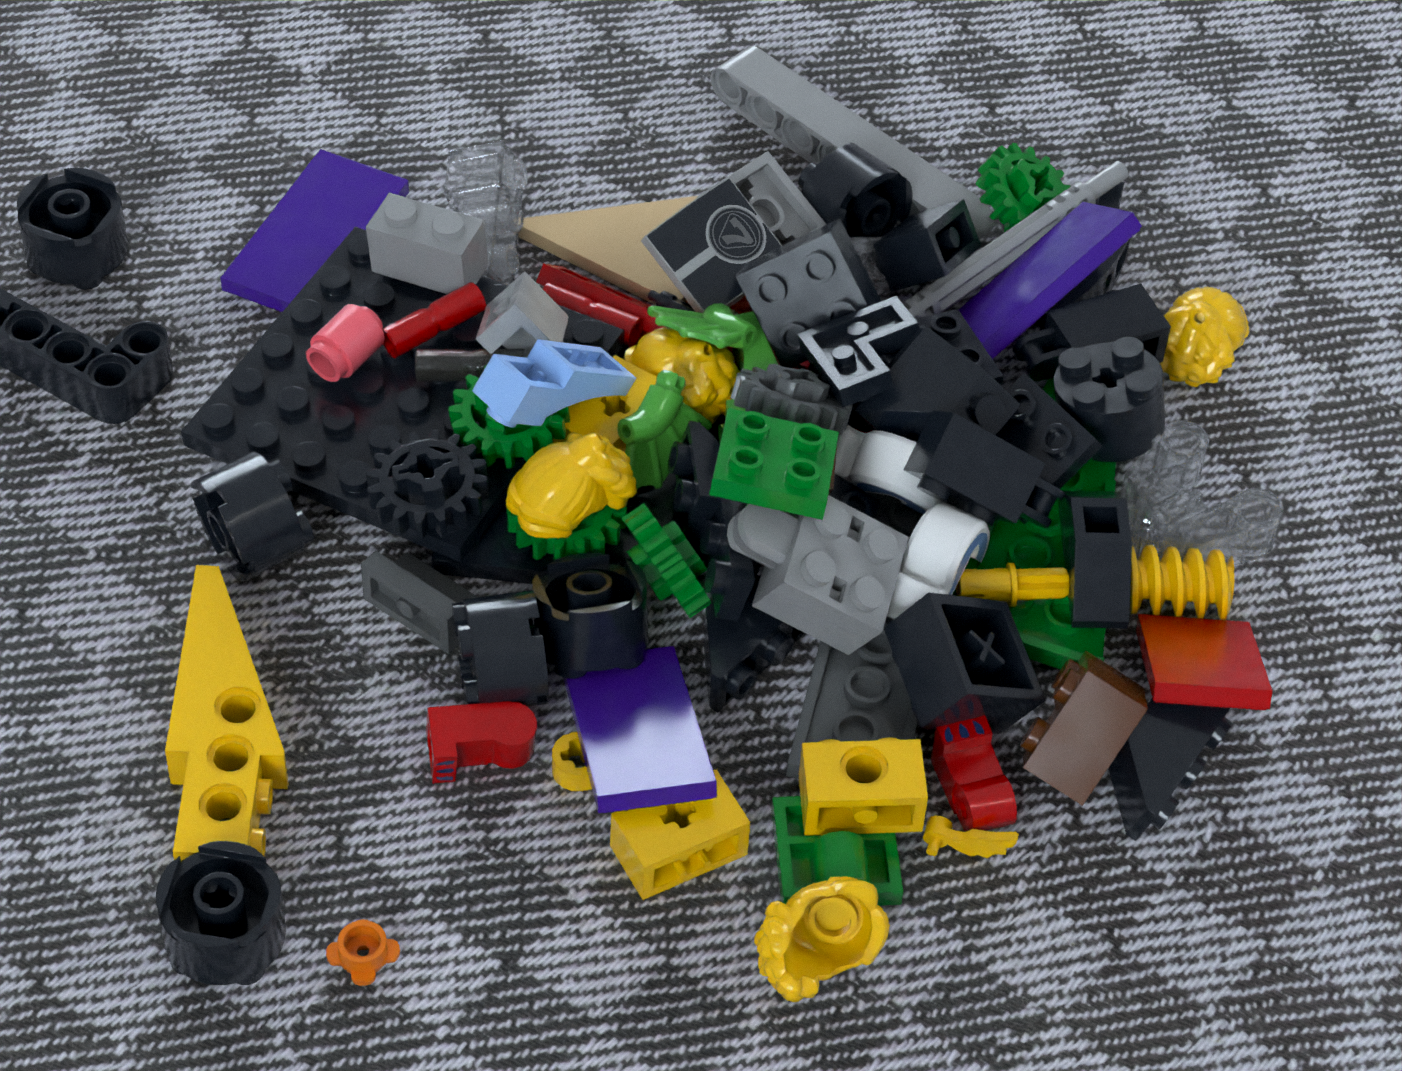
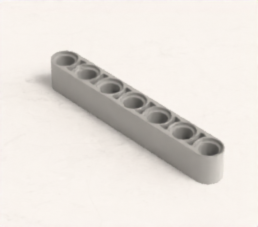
[710,46,994,239]

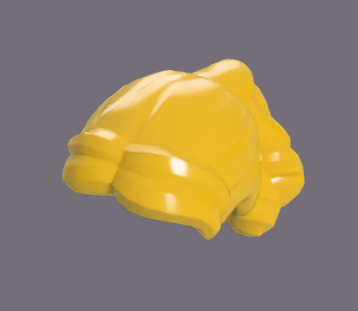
[1160,287,1249,387]
[624,327,740,424]
[506,432,637,538]
[754,877,890,1002]

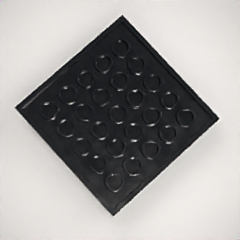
[181,226,624,562]

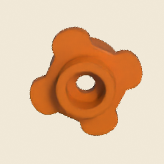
[326,919,400,986]

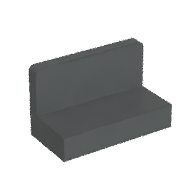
[361,550,477,654]

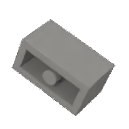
[366,193,489,294]

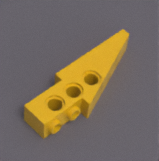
[165,565,288,861]

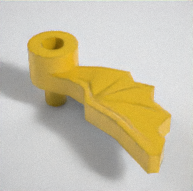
[923,815,1019,859]

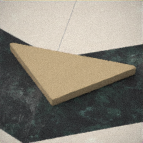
[515,196,698,305]

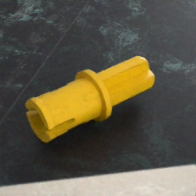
[956,562,1070,607]

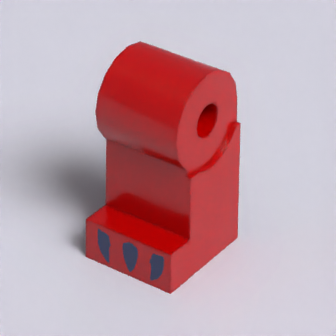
[426,701,537,784]
[931,715,1017,832]

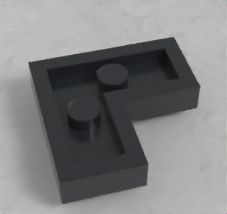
[797,296,919,407]

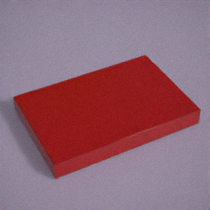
[1136,614,1273,710]

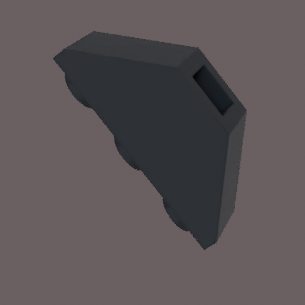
[1058,491,1132,629]
[703,575,804,713]
[1108,698,1233,841]

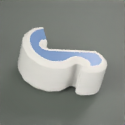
[835,425,944,514]
[887,502,990,619]

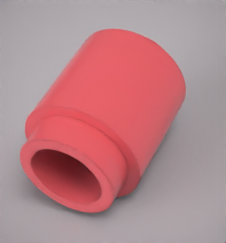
[306,304,385,382]

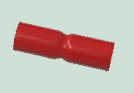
[382,282,486,358]
[542,282,643,347]

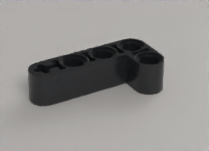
[0,288,173,424]

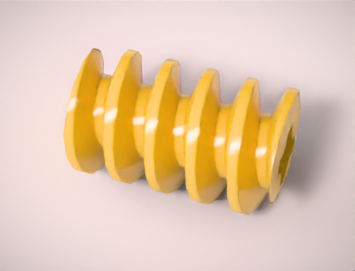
[1130,545,1235,620]

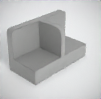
[476,271,569,358]

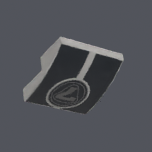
[641,177,782,313]

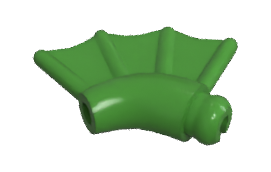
[647,303,757,349]
[617,370,712,489]

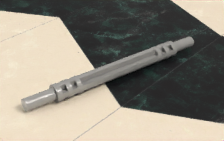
[903,161,1129,319]

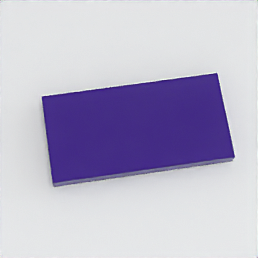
[220,149,409,312]
[959,202,1142,359]
[563,646,717,813]

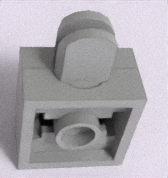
[697,151,827,304]
[727,495,909,655]

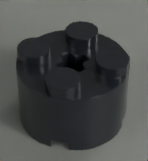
[798,142,913,263]
[17,167,128,290]
[1054,337,1165,462]
[191,452,314,582]
[532,553,649,679]
[452,590,549,707]
[156,841,286,985]

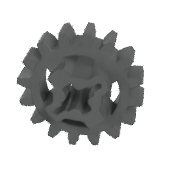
[730,364,853,435]

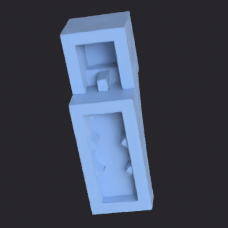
[472,339,636,428]

